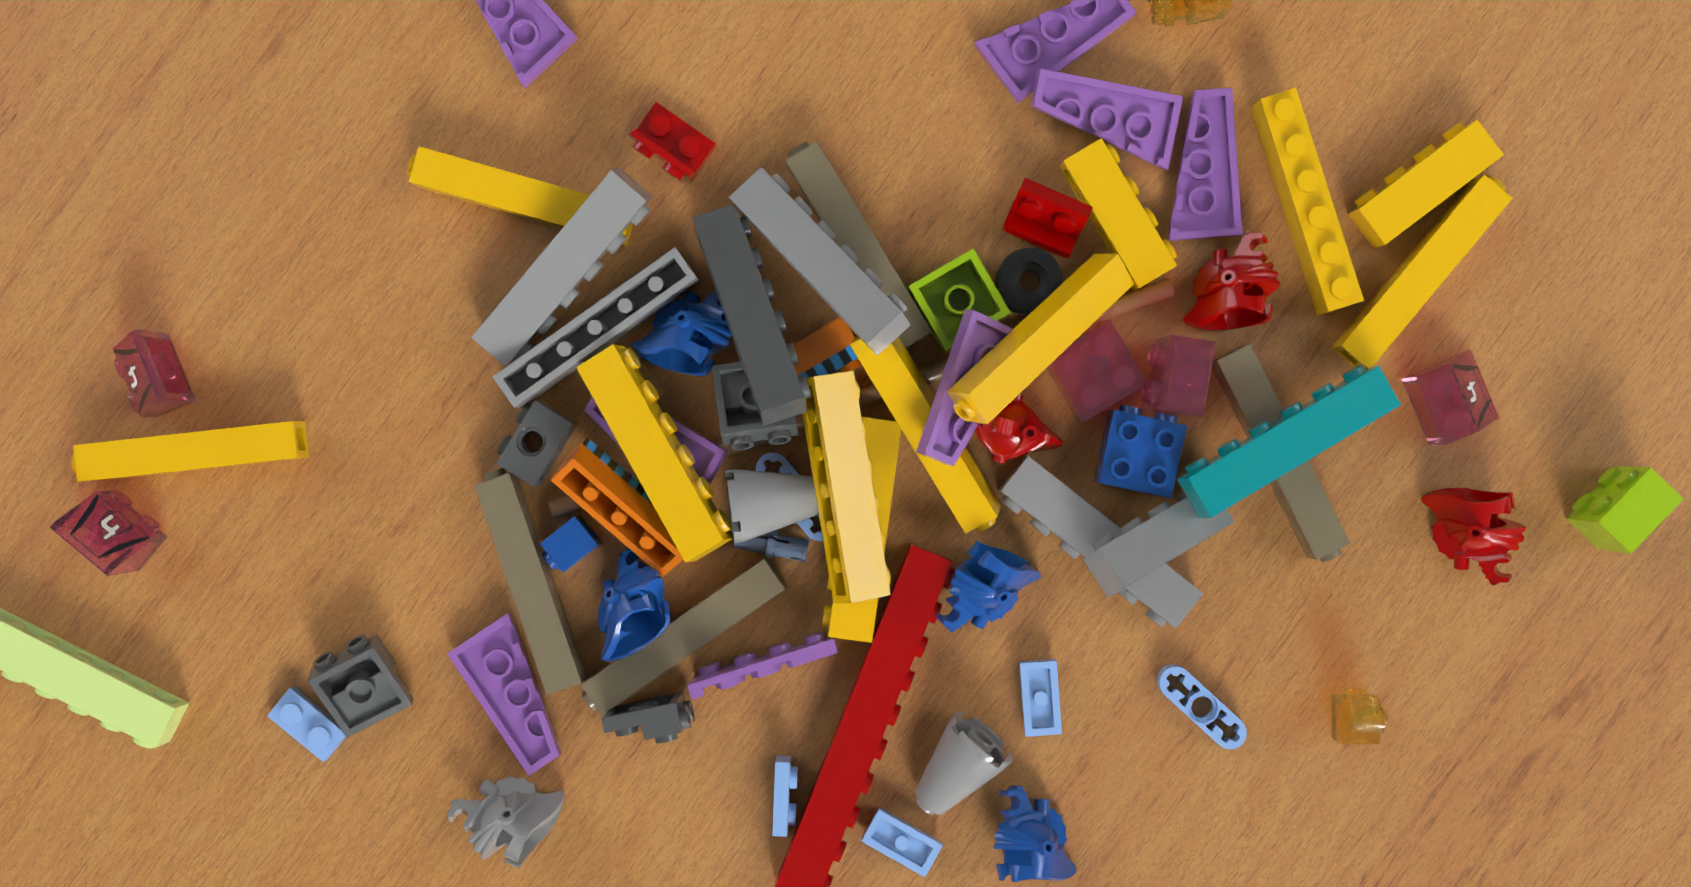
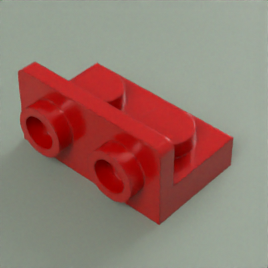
[628,102,717,181]
[1002,177,1093,258]

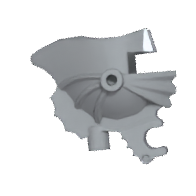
[447,776,565,869]

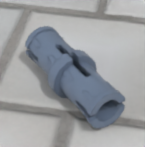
[733,530,810,563]

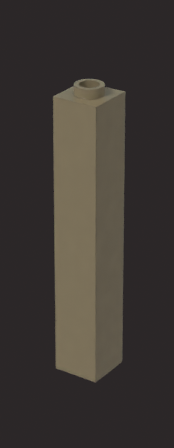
[785,141,932,349]
[1209,344,1350,562]
[474,468,587,695]
[581,557,786,715]

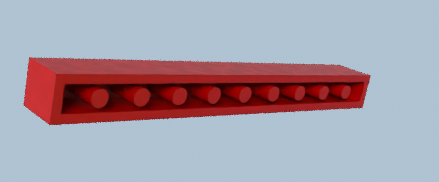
[774,543,956,887]

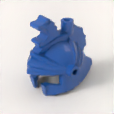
[631,290,731,376]
[936,541,1041,632]
[597,548,670,662]
[994,785,1077,882]

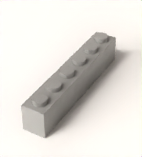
[471,167,653,367]
[729,167,910,356]
[493,247,701,408]
[998,456,1204,628]

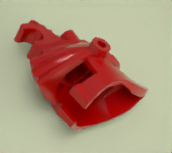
[1182,231,1280,331]
[974,395,1063,464]
[1421,488,1526,586]

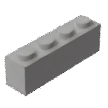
[1083,491,1235,598]

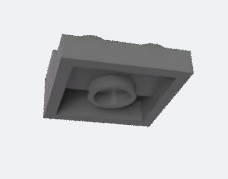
[712,362,798,450]
[308,635,413,738]
[601,692,695,743]

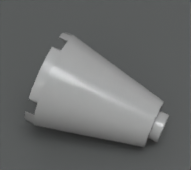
[725,469,819,543]
[915,711,1013,815]

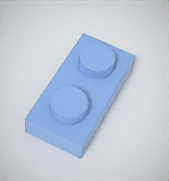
[1019,659,1062,737]
[267,686,346,762]
[772,755,798,837]
[861,806,943,877]

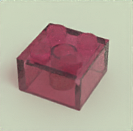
[1046,320,1148,422]
[1142,334,1216,418]

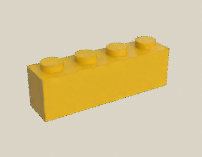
[1348,119,1504,249]
[1059,138,1177,291]

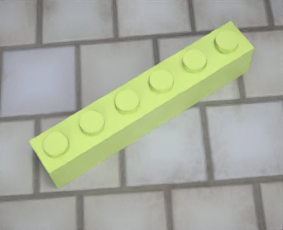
[0,607,189,749]

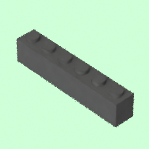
[692,204,811,426]

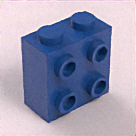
[1093,404,1187,498]

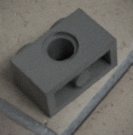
[496,400,578,487]

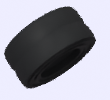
[995,248,1063,316]

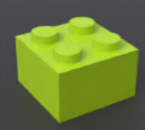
[907,248,1011,353]
[1566,466,1684,554]

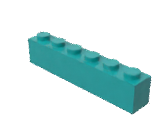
[1177,365,1401,518]

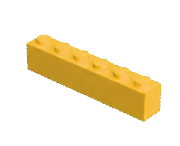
[1250,87,1364,315]
[576,344,733,563]
[802,371,891,603]
[822,417,901,643]

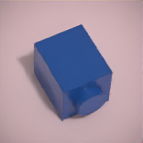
[540,515,603,573]

